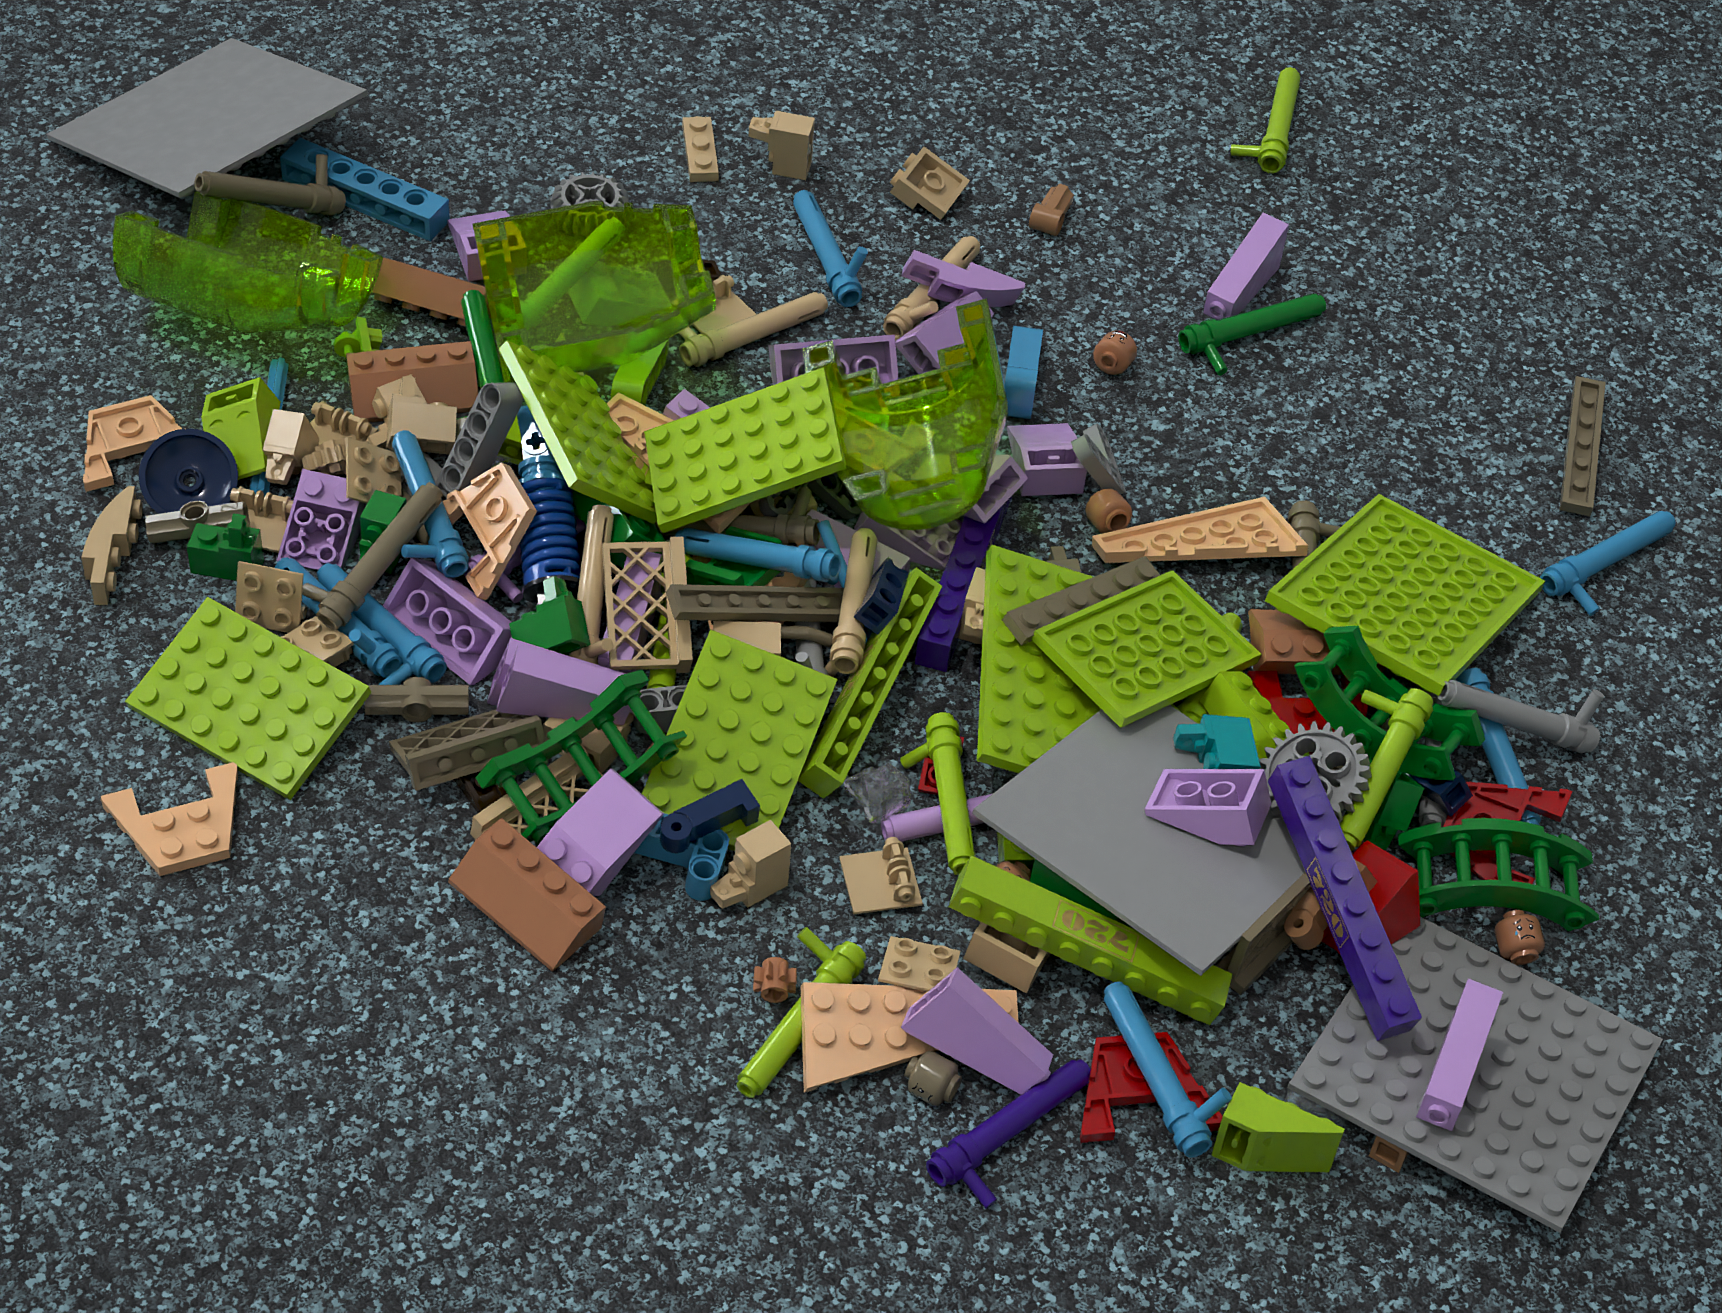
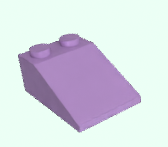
[536,769,664,896]
[1144,769,1272,846]

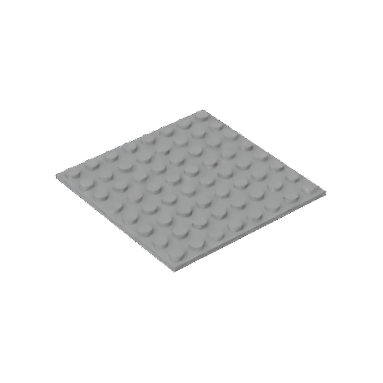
[46,38,368,198]
[972,705,1341,976]
[1287,917,1663,1233]

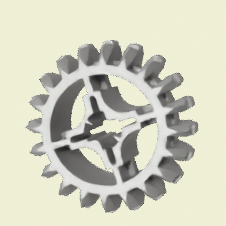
[550,172,630,237]

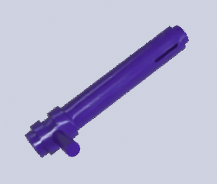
[926,1059,1091,1209]

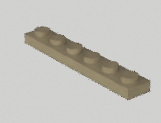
[1559,376,1606,516]
[1002,556,1160,646]
[666,584,844,622]

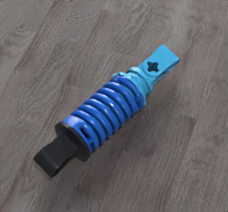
[517,405,581,605]

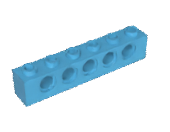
[280,138,450,242]

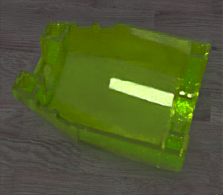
[112,191,383,333]
[472,201,716,383]
[802,298,1008,530]

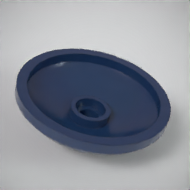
[139,429,238,514]

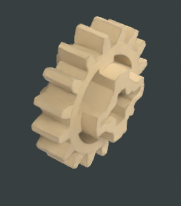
[301,437,370,476]

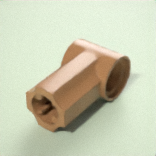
[1028,184,1074,236]

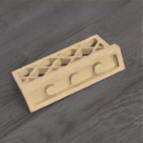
[602,537,693,673]
[470,745,603,840]

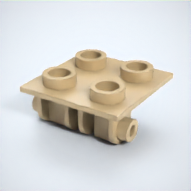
[673,275,756,333]
[310,401,378,445]
[346,437,402,504]
[230,486,293,553]
[235,561,307,633]
[281,616,354,667]
[839,837,923,915]
[878,936,961,992]

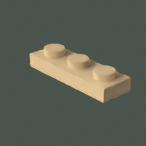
[682,116,719,182]

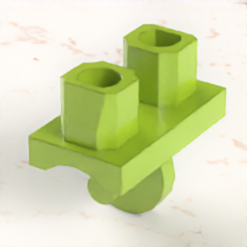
[333,317,383,359]

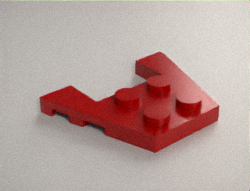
[1247,671,1368,755]
[1443,782,1573,884]
[1080,1032,1223,1143]

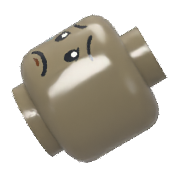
[904,1051,962,1106]

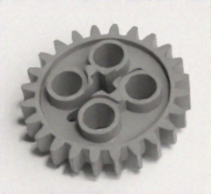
[1259,721,1372,821]

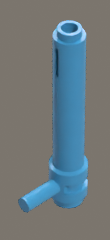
[793,190,868,307]
[392,430,469,578]
[1540,511,1676,616]
[675,528,841,585]
[275,557,402,678]
[317,563,447,685]
[1456,668,1541,825]
[1104,981,1232,1158]

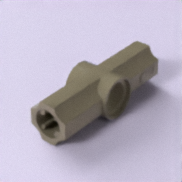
[145,501,250,543]
[365,677,469,722]

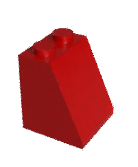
[1322,840,1421,955]

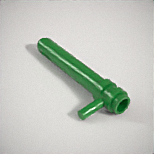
[456,290,504,420]
[1178,293,1326,376]

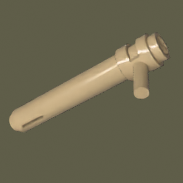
[883,236,980,340]
[675,292,828,367]
[569,505,614,665]
[824,528,878,677]

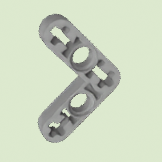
[1071,423,1126,495]

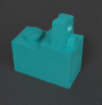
[1173,714,1261,769]

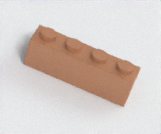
[365,255,505,326]
[346,341,478,422]
[1248,609,1387,675]
[448,818,606,972]

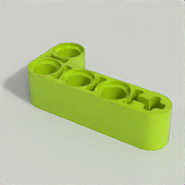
[610,335,669,406]

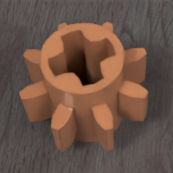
[753,957,797,1003]

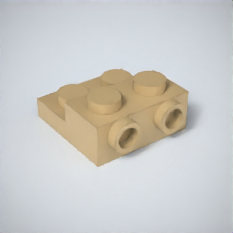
[890,147,970,220]

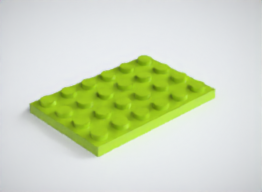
[499,340,657,524]
[644,367,847,533]
[1031,570,1262,728]
[125,597,372,800]
[642,629,837,851]

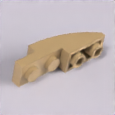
[81,486,143,605]

